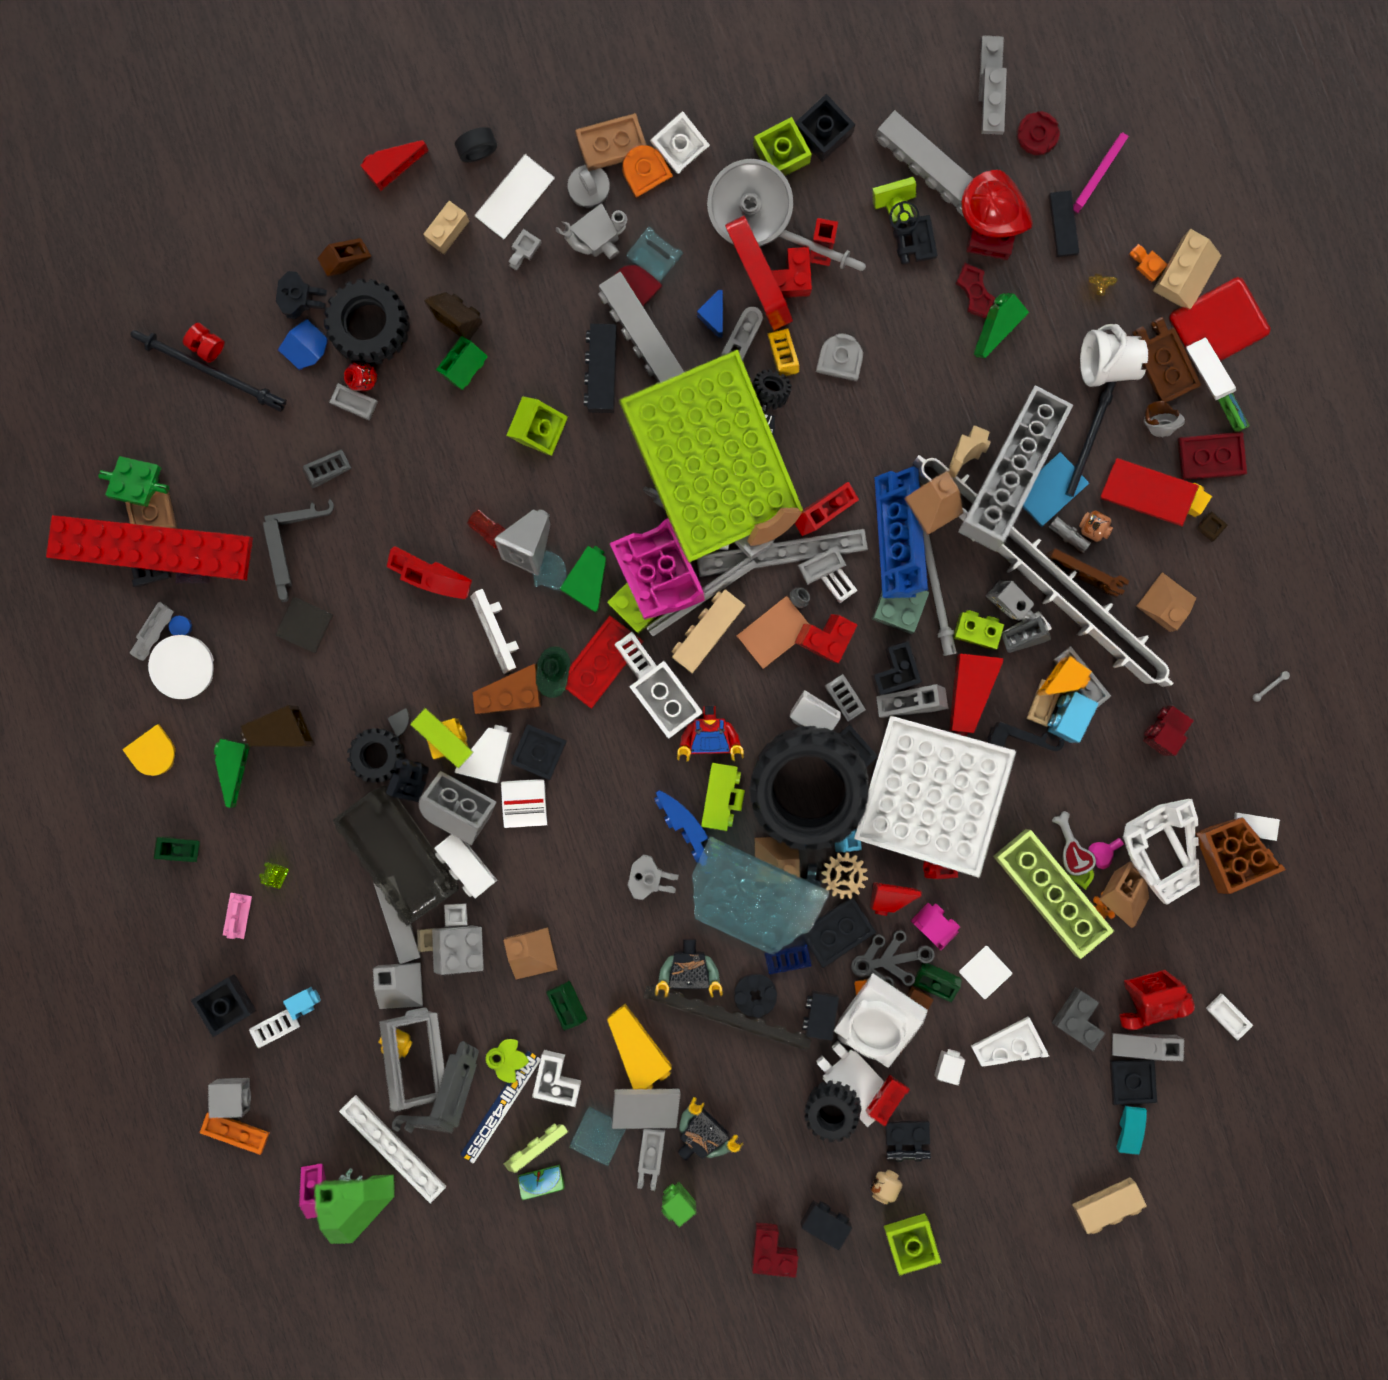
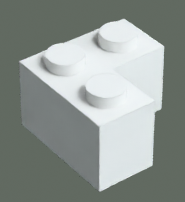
[533,1050,581,1107]

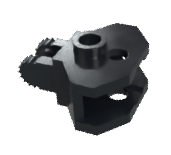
[276,271,327,319]

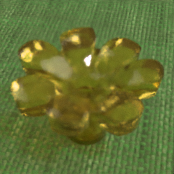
[1089,274,1118,295]

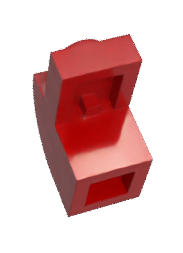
[810,218,838,266]

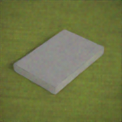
[612,1089,680,1129]

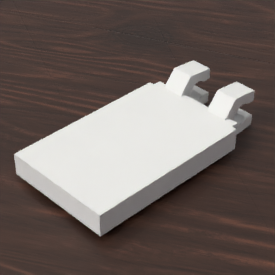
[816,1041,885,1127]

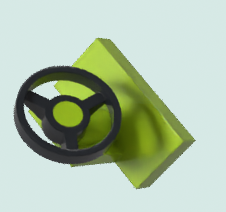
[873,177,920,232]

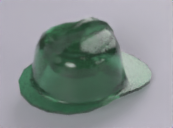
[536,646,570,698]

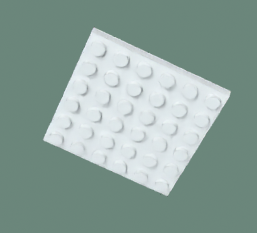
[854,716,1016,877]

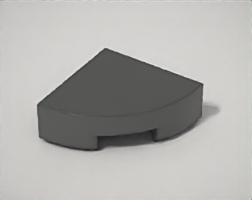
[387,708,410,737]

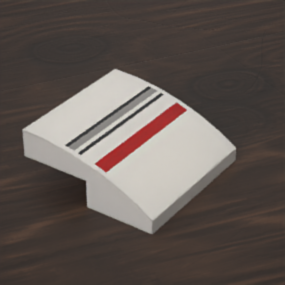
[501,779,548,828]

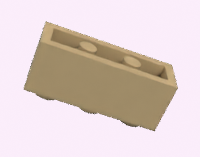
[1072,1177,1147,1234]

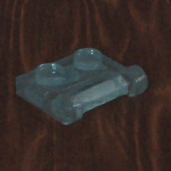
[626,226,683,282]

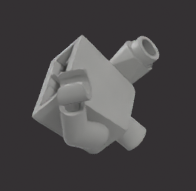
[556,204,627,259]

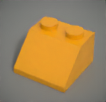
[1037,656,1092,696]

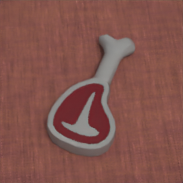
[1052,811,1096,876]

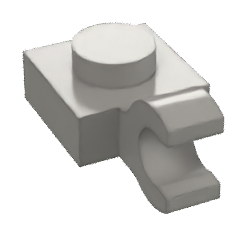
[509,229,541,270]

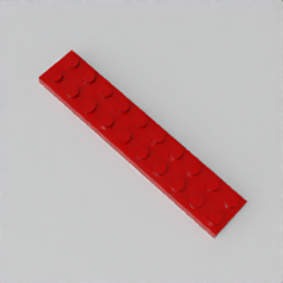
[46,515,253,581]

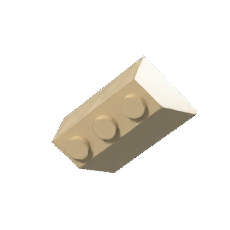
[1153,229,1221,309]

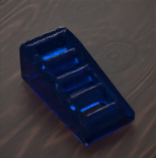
[764,944,812,975]

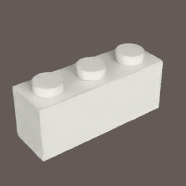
[434,834,498,898]

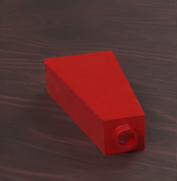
[949,654,1003,737]

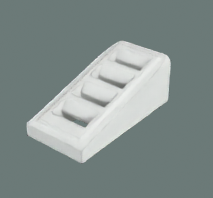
[614,632,657,680]
[249,1009,300,1048]

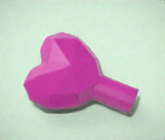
[1088,838,1124,869]

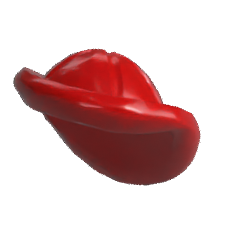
[961,170,1033,237]

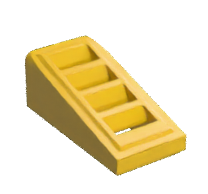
[768,329,799,376]

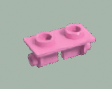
[223,893,252,939]

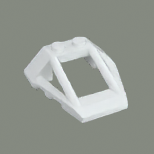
[1123,799,1200,904]

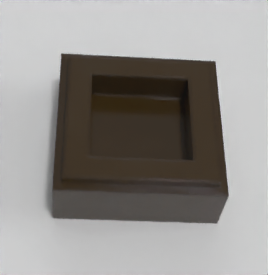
[1196,511,1228,542]

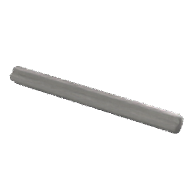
[647,557,757,636]

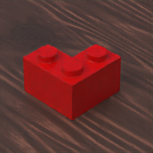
[771,247,812,298]
[795,614,857,663]

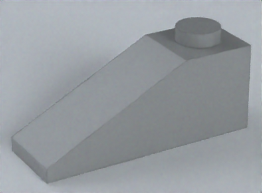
[876,684,948,718]

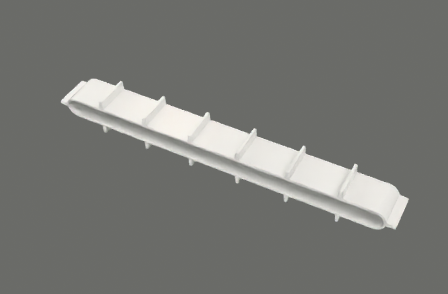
[913,455,1174,687]

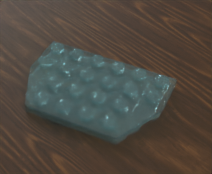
[692,836,829,955]

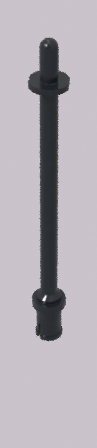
[130,330,287,412]

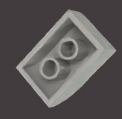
[419,771,497,845]

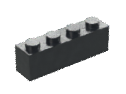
[584,324,617,413]

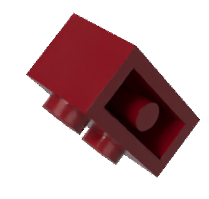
[966,228,1015,260]

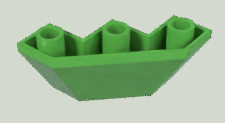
[315,1175,395,1244]

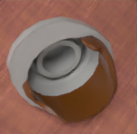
[1144,401,1185,437]

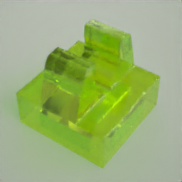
[259,862,289,889]

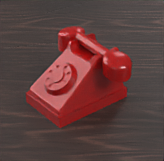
[1119,970,1195,1030]

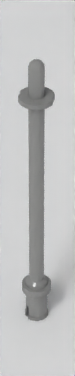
[779,230,866,271]
[923,529,957,656]

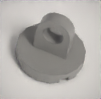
[568,165,610,208]

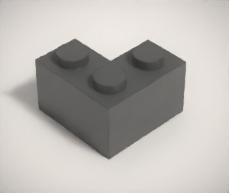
[1052,987,1105,1051]

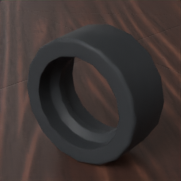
[454,127,498,162]

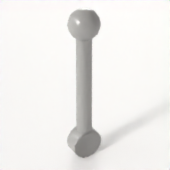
[1253,671,1290,702]

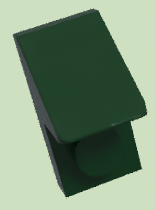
[153,836,200,862]

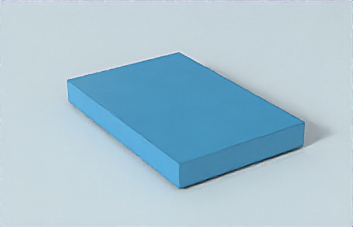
[1022,452,1089,527]

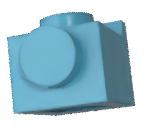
[283,987,321,1020]

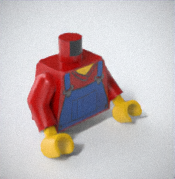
[677,706,744,761]

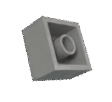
[432,925,483,975]

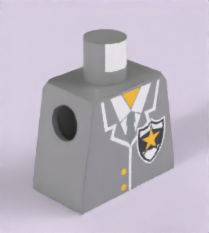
[986,580,1037,623]

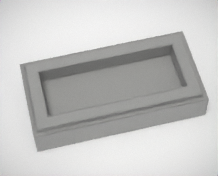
[329,383,378,421]
[798,546,846,585]

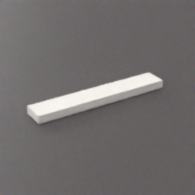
[339,1095,446,1203]

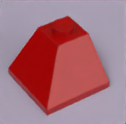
[870,882,921,916]

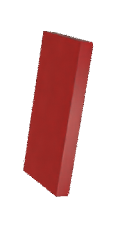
[1101,458,1199,527]
[558,616,644,709]

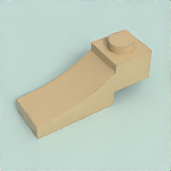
[948,426,991,478]

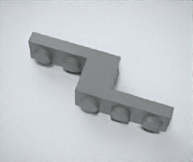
[979,36,1007,135]

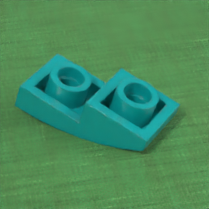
[1116,1106,1147,1155]

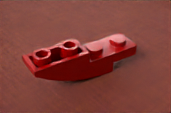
[387,546,472,599]

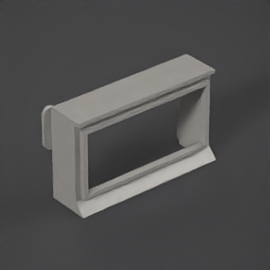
[379,1007,445,1112]

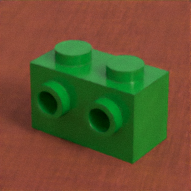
[436,336,488,390]

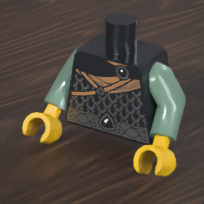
[655,939,723,998]
[678,1097,743,1161]

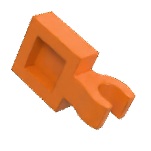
[1129,244,1168,282]

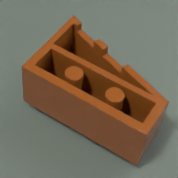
[473,664,542,714]

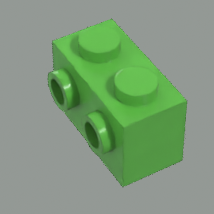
[662,1182,696,1227]

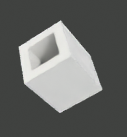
[934,1049,965,1085]

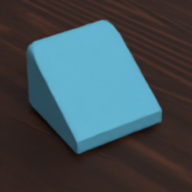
[835,829,862,852]

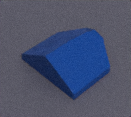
[278,319,329,370]

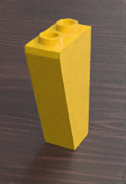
[607,1003,672,1089]

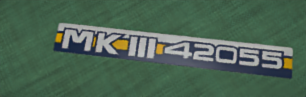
[460,1051,541,1163]

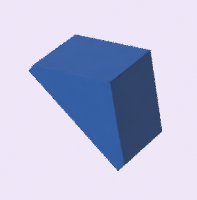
[697,290,723,338]

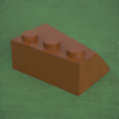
[1195,817,1286,894]

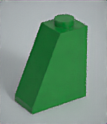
[560,546,607,614]

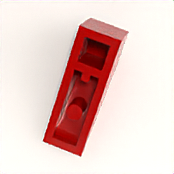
[360,140,429,191]
[795,482,859,536]

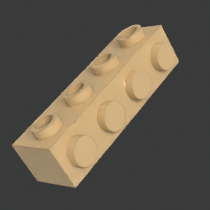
[671,590,745,674]

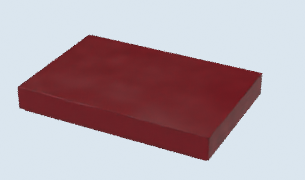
[1178,432,1247,480]

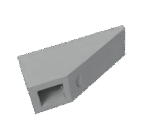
[1112,1033,1184,1061]

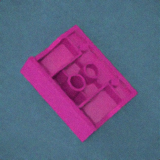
[610,518,705,619]

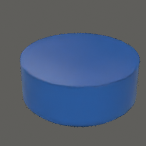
[169,616,192,636]

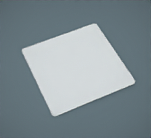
[959,946,1012,999]

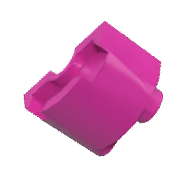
[911,903,960,950]

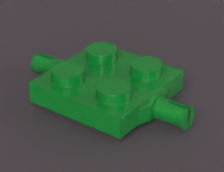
[99,456,169,507]

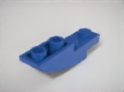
[654,790,710,865]

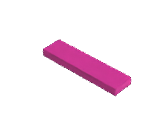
[1073,132,1129,213]

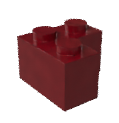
[1143,706,1194,756]
[752,1222,798,1278]

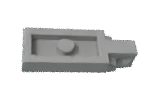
[130,602,174,661]

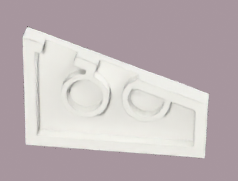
[971,1017,1049,1067]

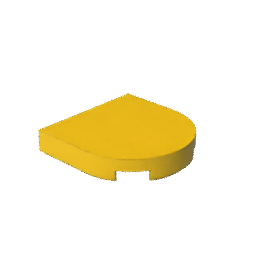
[122,724,175,776]

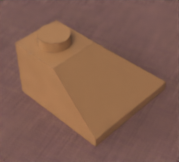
[904,471,963,535]
[1136,572,1196,632]
[755,837,800,882]
[504,927,558,979]

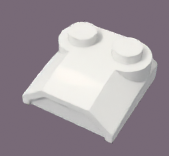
[650,111,710,174]

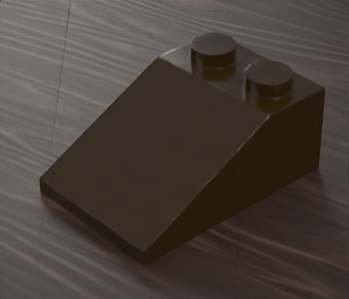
[424,292,483,340]

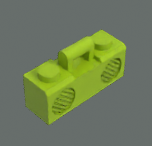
[701,763,745,831]

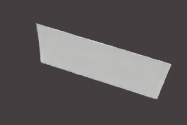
[475,154,555,239]

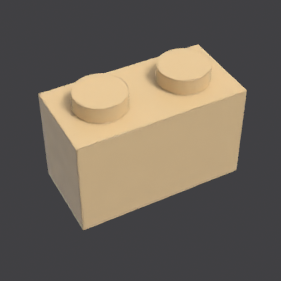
[423,201,469,254]

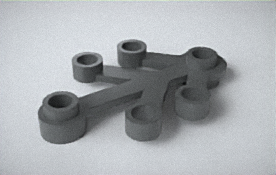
[851,930,935,986]

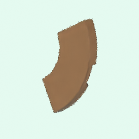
[747,508,802,546]

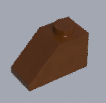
[317,238,371,277]

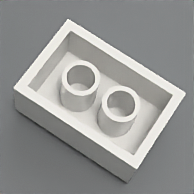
[630,661,703,739]

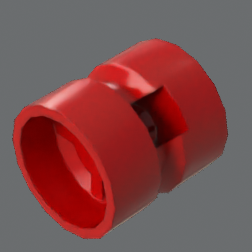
[183,323,225,363]

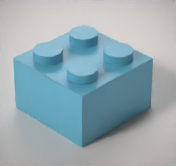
[1047,692,1099,743]

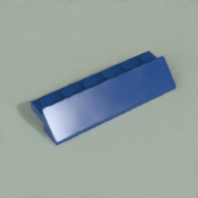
[875,466,928,598]

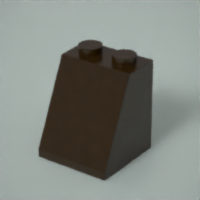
[240,705,315,747]

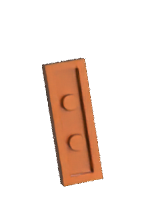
[200,1111,270,1155]

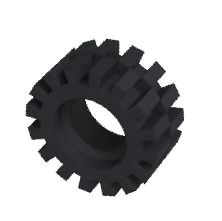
[752,369,792,410]

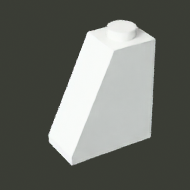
[455,725,512,783]

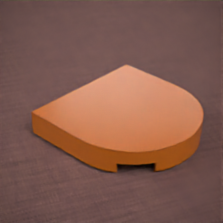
[622,145,673,197]

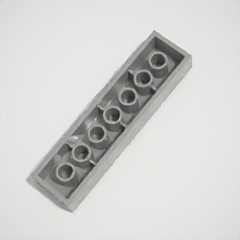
[958,385,1073,552]

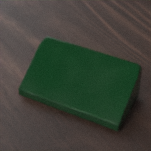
[913,962,962,1003]
[546,981,587,1031]

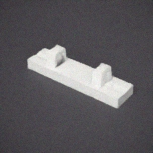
[470,589,519,674]

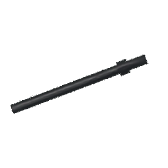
[1065,381,1117,497]

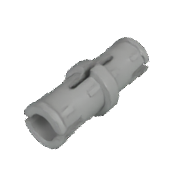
[1049,516,1091,553]

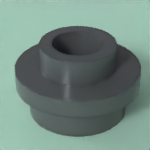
[790,587,810,608]

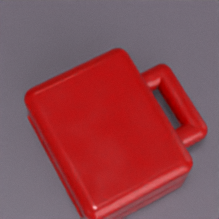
[1169,277,1270,361]

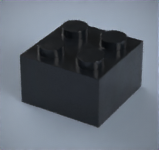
[795,94,856,162]
[191,974,257,1037]

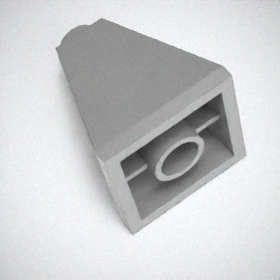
[495,510,551,576]

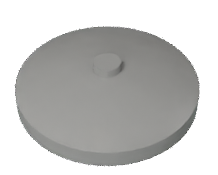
[707,159,793,247]

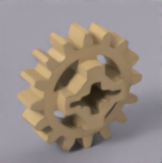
[821,852,868,899]

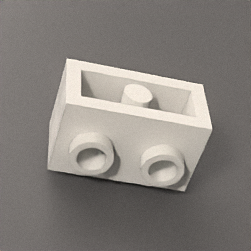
[790,690,841,730]

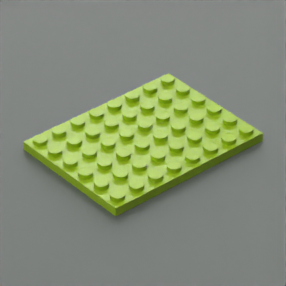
[619,350,803,562]

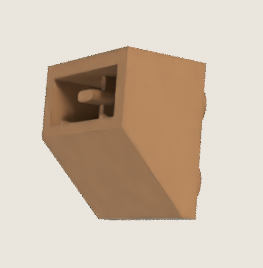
[1099,861,1149,928]

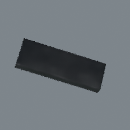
[1049,190,1080,257]

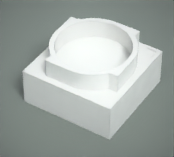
[834,973,928,1068]

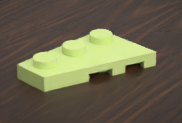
[504,1124,568,1172]

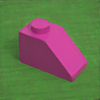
[299,1163,326,1219]

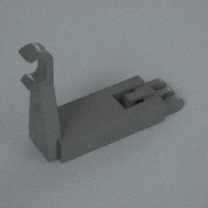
[263,499,334,602]
[392,1041,479,1133]

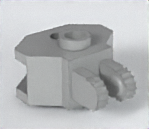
[628,854,679,900]

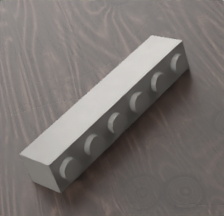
[876,110,973,216]
[598,272,684,385]

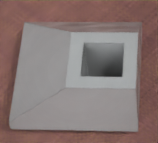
[373,963,423,1009]

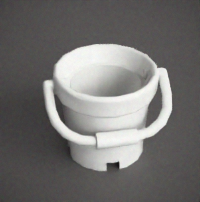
[1080,324,1148,387]

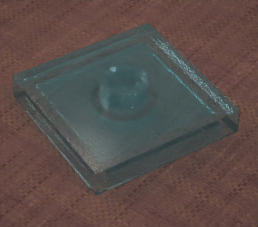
[569,1107,626,1166]

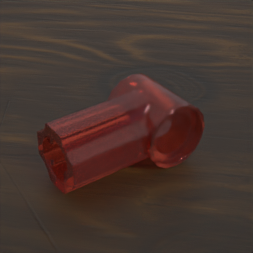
[467,510,506,551]

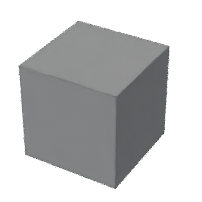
[208,1078,251,1118]

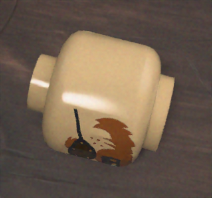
[870,1169,902,1205]

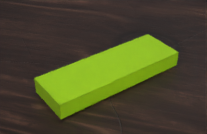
[411,708,474,768]

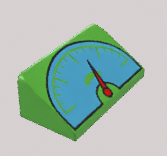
[1218,393,1249,432]
[518,1165,565,1200]

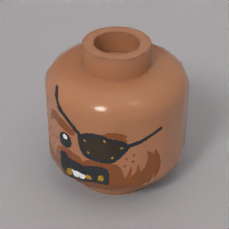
[1079,510,1113,542]

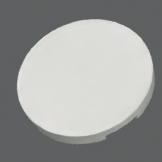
[148,635,214,699]

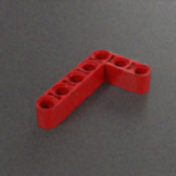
[725,215,793,331]

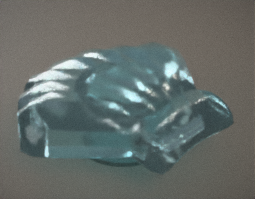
[532,551,567,590]

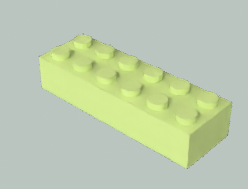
[993,829,1114,959]

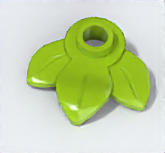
[486,1039,529,1083]

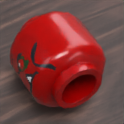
[344,363,377,391]

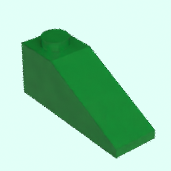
[974,293,1029,358]
[214,739,250,808]

